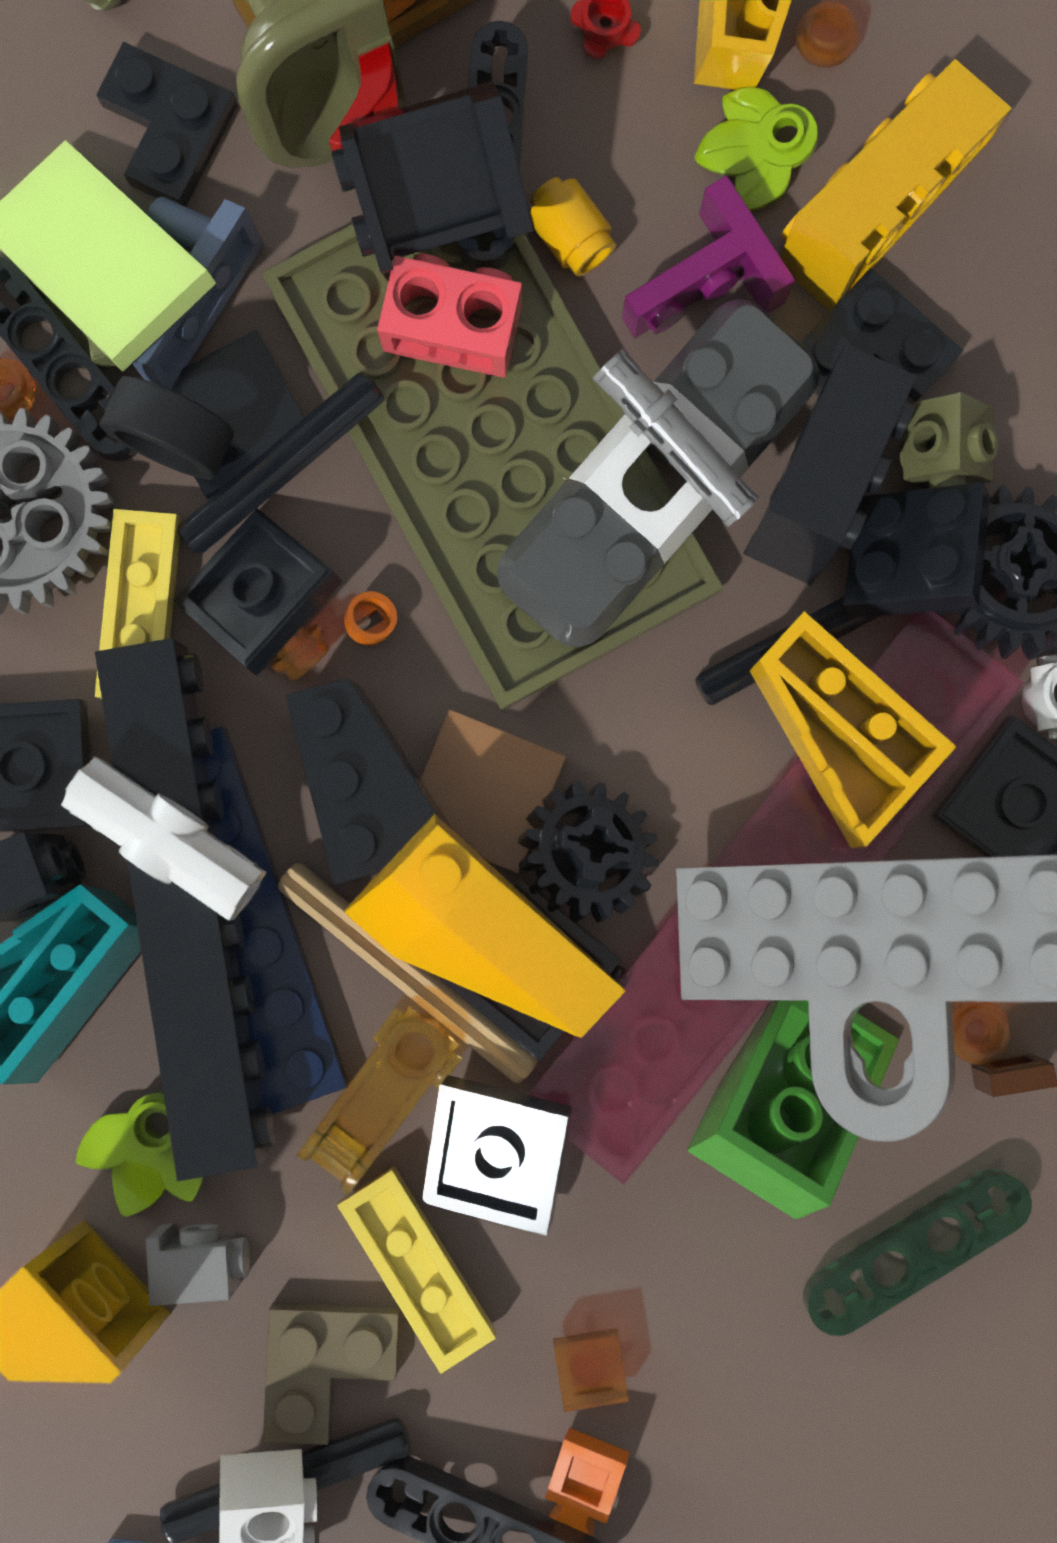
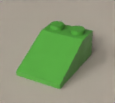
[687,1000,900,1220]

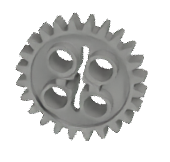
[0,408,116,615]

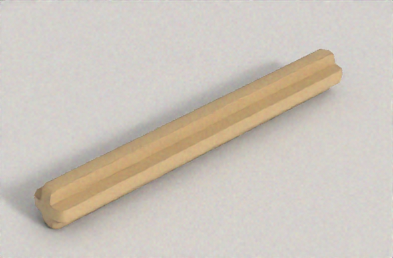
[277,863,538,1084]

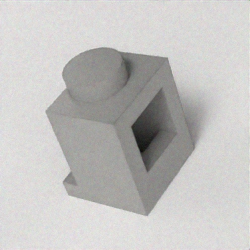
[146,1223,250,1306]

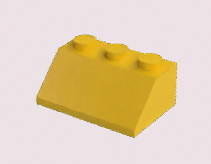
[0,1220,171,1383]

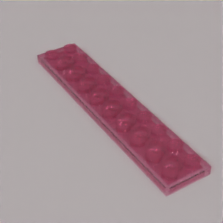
[526,612,1024,1185]

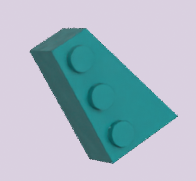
[0,884,141,1085]

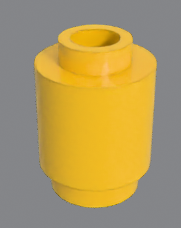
[529,177,616,277]

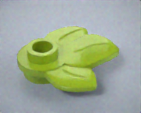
[695,87,819,212]
[75,1092,204,1217]

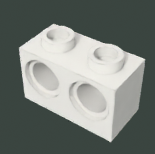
[220,1449,317,1543]

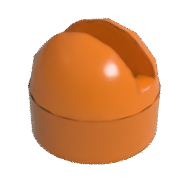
[344,591,397,647]

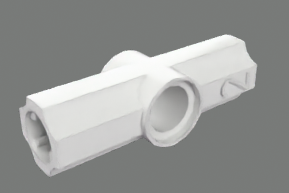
[61,757,266,920]

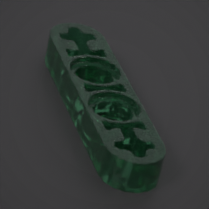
[803,1169,1032,1336]

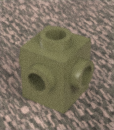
[899,392,999,489]

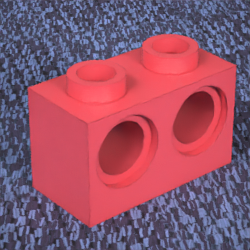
[377,254,522,378]

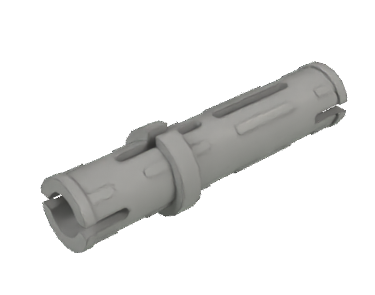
[592,348,759,527]

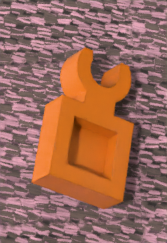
[545,1427,630,1536]

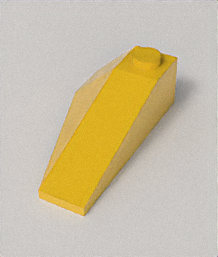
[344,814,626,1038]

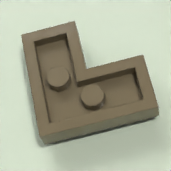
[263,1303,400,1445]

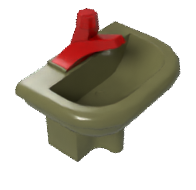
[236,0,406,168]

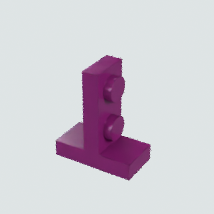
[622,175,795,339]

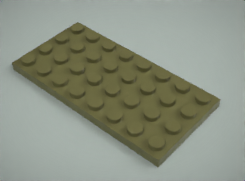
[261,224,724,712]

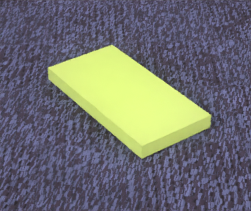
[0,140,216,372]

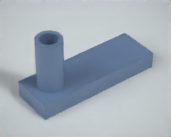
[132,197,264,390]

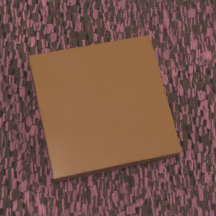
[420,709,566,874]

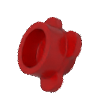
[571,0,641,59]

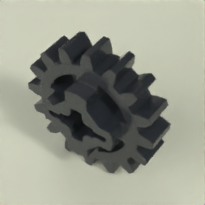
[518,781,659,923]

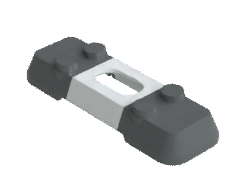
[497,299,819,648]

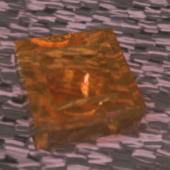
[553,1328,629,1412]

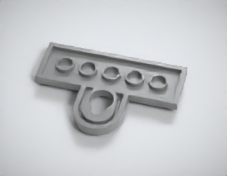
[676,855,1057,1142]

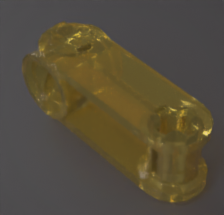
[296,1006,462,1196]

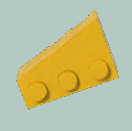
[750,611,956,848]

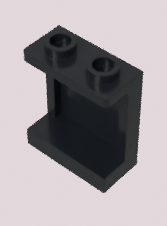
[331,81,533,274]

